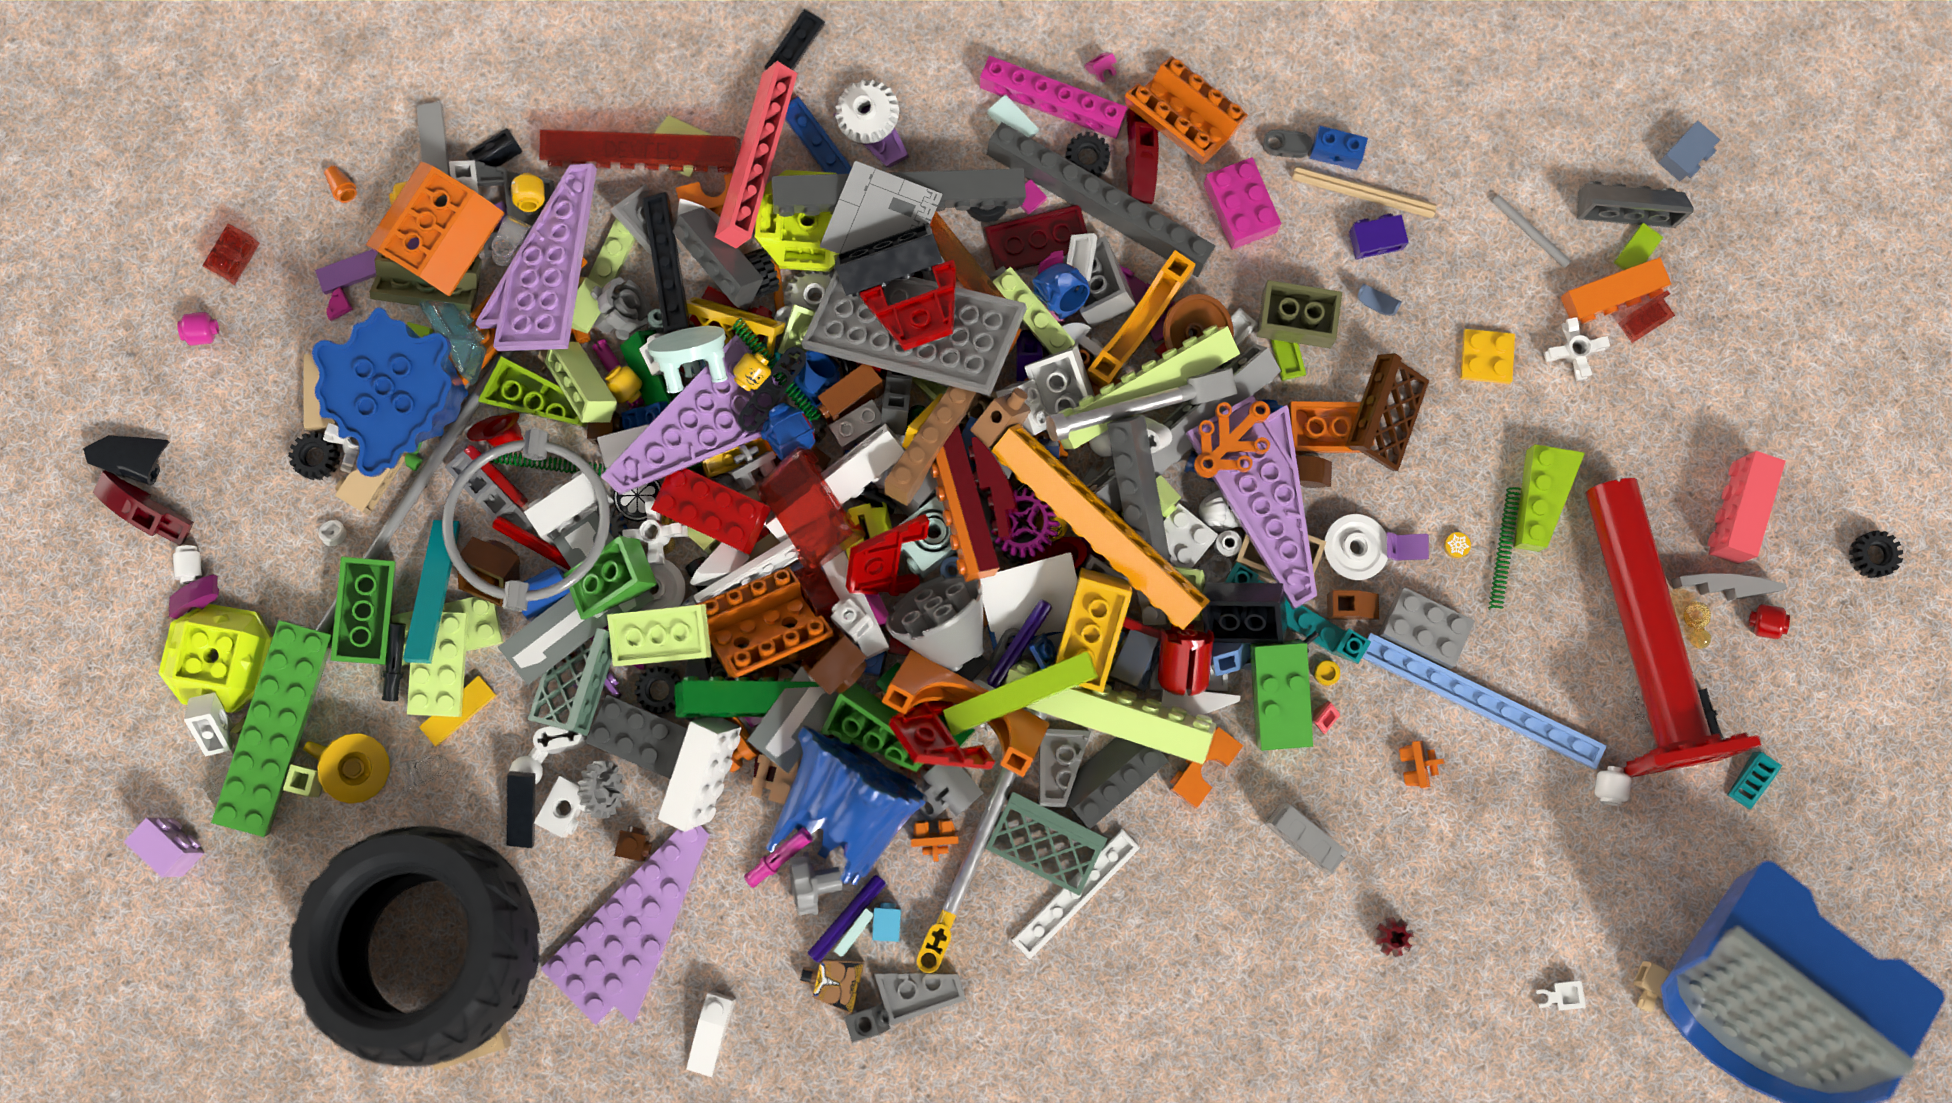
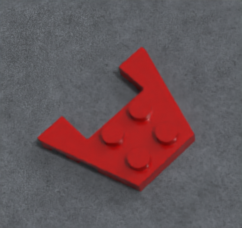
[859,259,956,351]
[845,514,930,596]
[888,701,995,769]

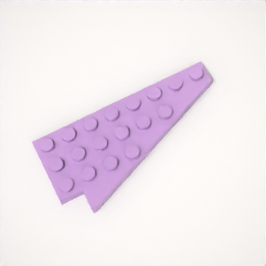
[476,164,597,351]
[601,334,791,494]
[1186,395,1317,610]
[541,825,710,1025]

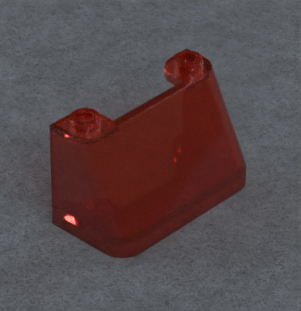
[757,446,866,570]

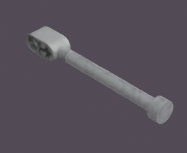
[1046,368,1237,442]

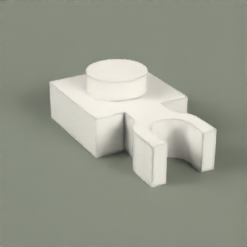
[1535,980,1586,1011]

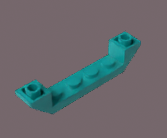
[1224,562,1371,664]

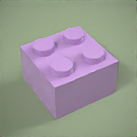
[124,817,205,877]

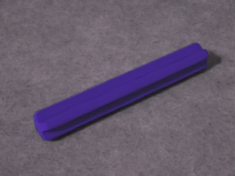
[987,599,1052,689]
[808,875,886,963]

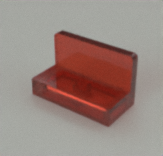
[1618,290,1675,344]

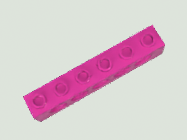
[980,55,1127,139]

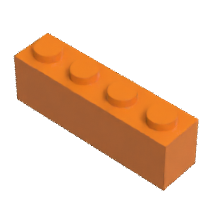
[1560,257,1672,325]

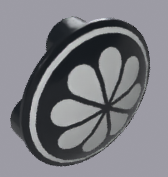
[613,480,661,522]

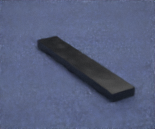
[642,192,691,334]

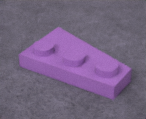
[833,105,909,169]

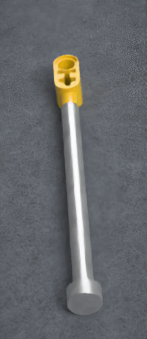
[917,707,1048,973]

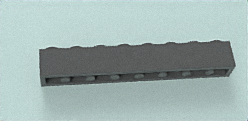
[1107,415,1171,625]

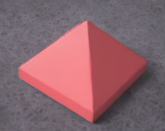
[1312,701,1340,734]

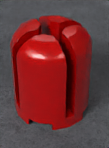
[1158,624,1214,696]

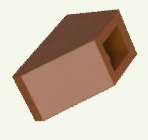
[1327,590,1379,620]

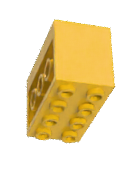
[1054,568,1132,693]

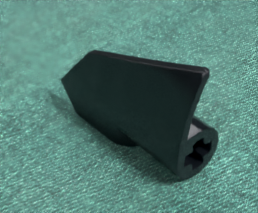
[83,435,170,485]

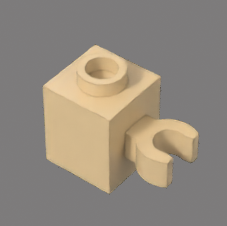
[1633,961,1670,1013]

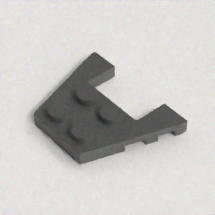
[475,162,555,258]

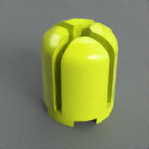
[837,502,892,561]

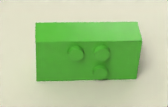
[330,557,396,665]
[1250,640,1313,751]

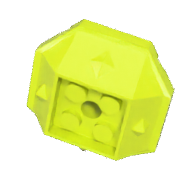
[755,170,838,272]
[158,604,273,713]

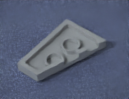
[611,184,681,256]
[1039,729,1091,807]
[875,973,966,1025]

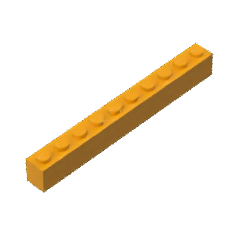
[991,423,1210,630]

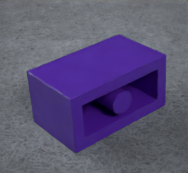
[1349,213,1409,260]

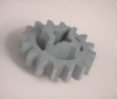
[577,761,625,818]

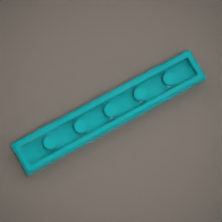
[403,520,461,664]

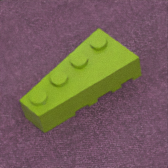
[478,356,588,428]
[1514,444,1585,552]

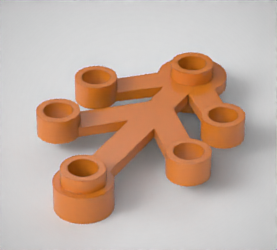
[1194,401,1270,478]

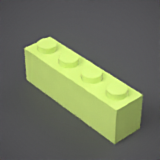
[545,342,617,423]

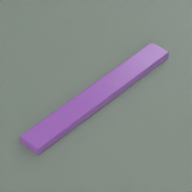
[315,201,509,295]

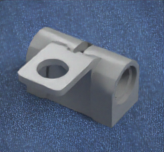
[918,765,984,822]

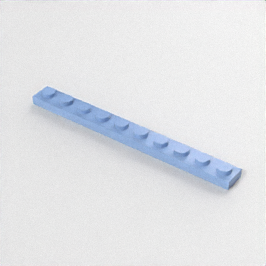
[1362,633,1606,770]

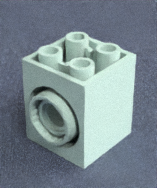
[899,496,957,578]

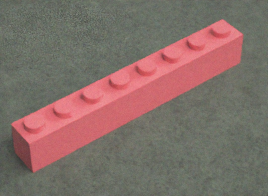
[715,61,798,248]

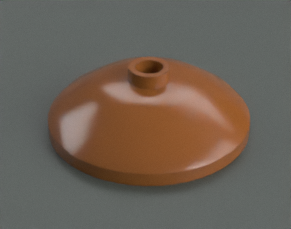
[1163,294,1234,350]

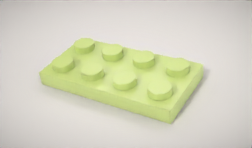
[391,596,504,666]
[607,604,711,667]
[407,612,468,717]

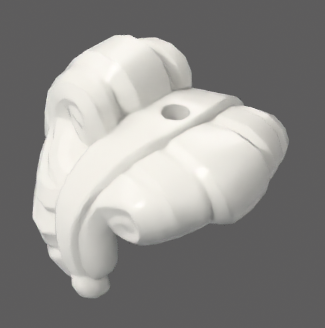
[1198,490,1242,533]

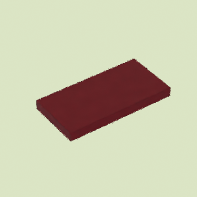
[984,205,1088,271]

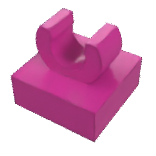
[1084,52,1117,83]

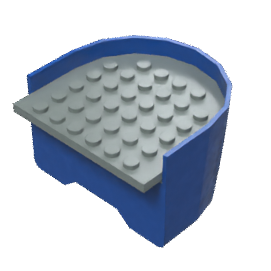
[1661,861,1945,1103]

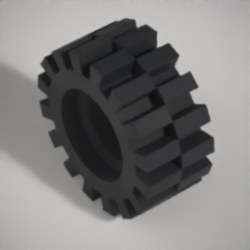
[1065,132,1111,178]
[743,248,779,298]
[288,432,340,480]
[1849,530,1903,578]
[634,666,681,714]

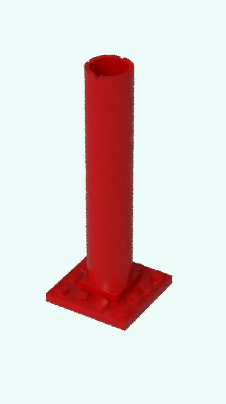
[1585,478,1762,778]

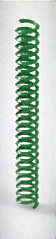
[732,318,821,421]
[489,448,606,478]
[1488,487,1521,610]

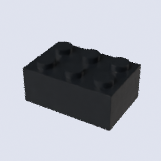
[1202,582,1287,644]

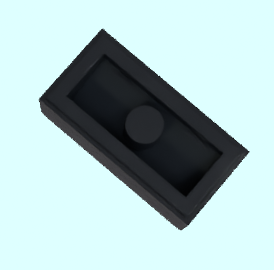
[466,128,523,168]

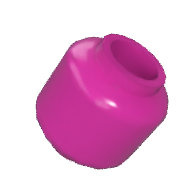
[177,312,219,346]

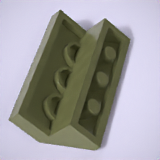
[369,249,482,313]

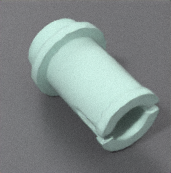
[648,309,664,334]

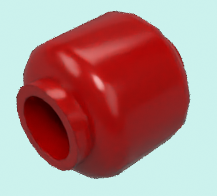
[1748,604,1790,639]

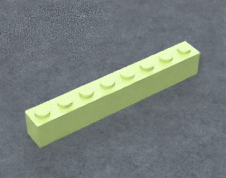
[1057,325,1240,449]

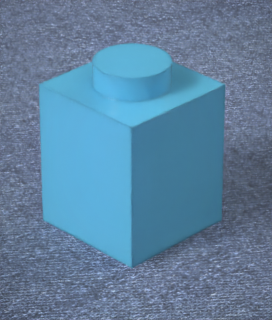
[872,903,901,942]

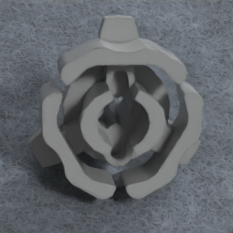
[590,277,651,340]
[789,851,843,916]

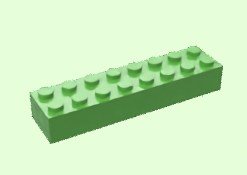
[211,620,333,837]

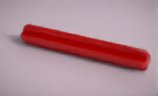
[492,516,571,571]

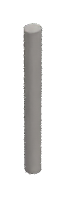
[1491,194,1571,268]

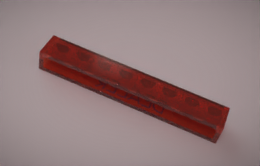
[539,130,741,174]

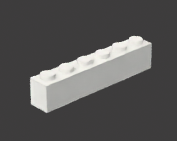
[765,423,906,542]

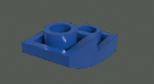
[621,401,668,430]
[1028,632,1057,670]

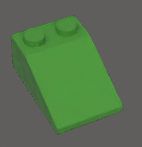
[564,536,657,620]

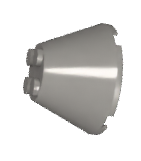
[886,572,984,672]

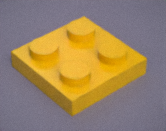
[1460,329,1515,384]

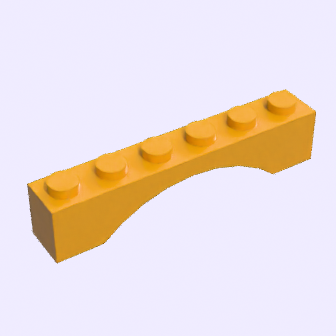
[1087,250,1196,388]

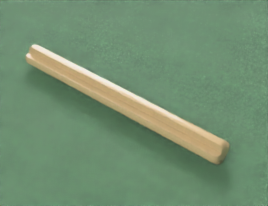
[1292,166,1437,218]

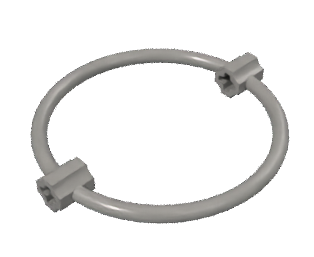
[442,429,610,612]

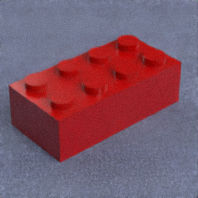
[651,468,772,555]

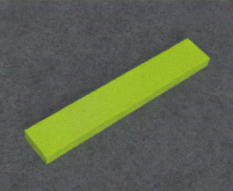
[943,652,1098,735]

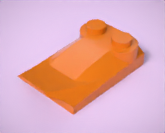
[1288,401,1374,455]

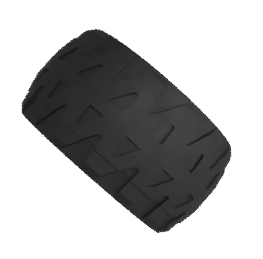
[289,826,540,1067]

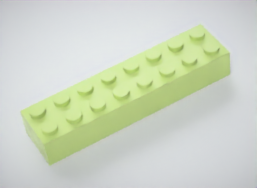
[1005,659,1217,764]

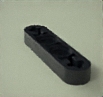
[738,347,806,433]

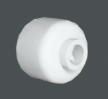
[1594,766,1632,806]

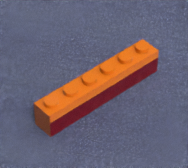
[929,425,999,582]

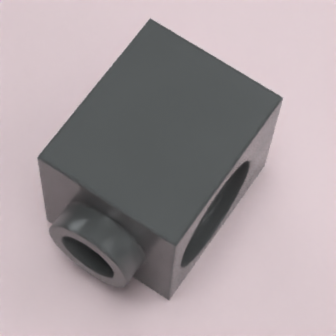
[844,1003,891,1043]

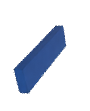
[785,96,852,174]

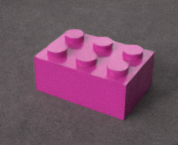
[1203,157,1282,250]

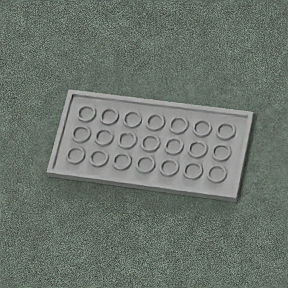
[801,270,1027,396]

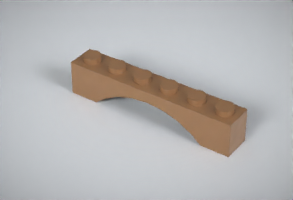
[885,386,983,506]

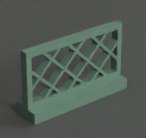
[528,628,612,736]
[986,792,1107,896]

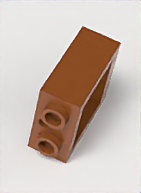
[817,364,884,424]

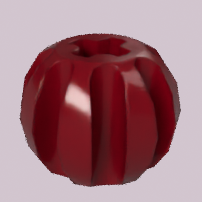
[1374,917,1414,957]

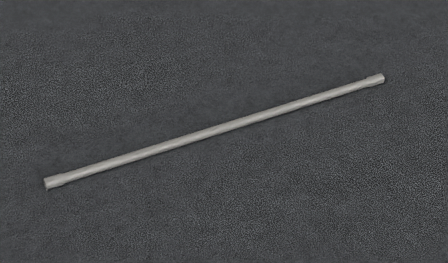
[315,350,516,633]

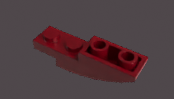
[1126,107,1159,204]
[969,437,1019,541]
[93,470,194,546]

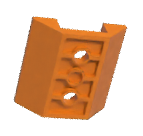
[1125,56,1248,165]
[366,161,505,297]
[695,566,834,677]

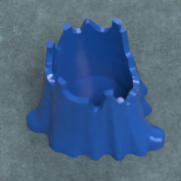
[312,307,468,477]
[765,725,928,885]

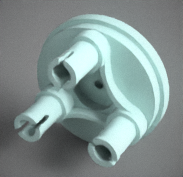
[648,326,728,393]

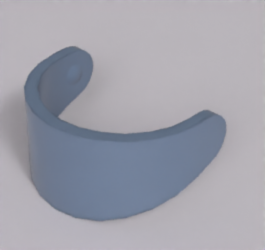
[1358,283,1402,316]

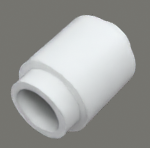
[1214,530,1242,559]
[173,545,202,584]

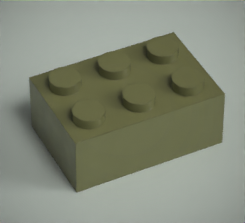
[1256,280,1342,349]

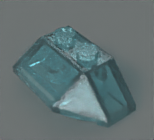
[418,300,487,385]

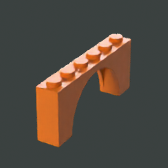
[882,650,1050,777]

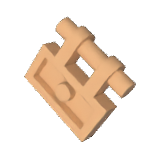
[751,753,802,804]

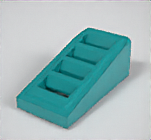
[1727,751,1782,810]

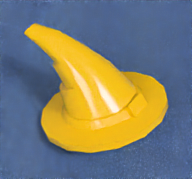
[303,733,390,804]

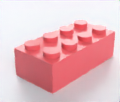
[1708,451,1786,564]

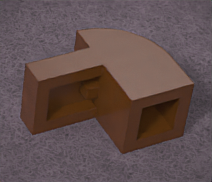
[1296,456,1332,488]

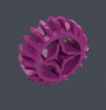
[990,488,1060,558]

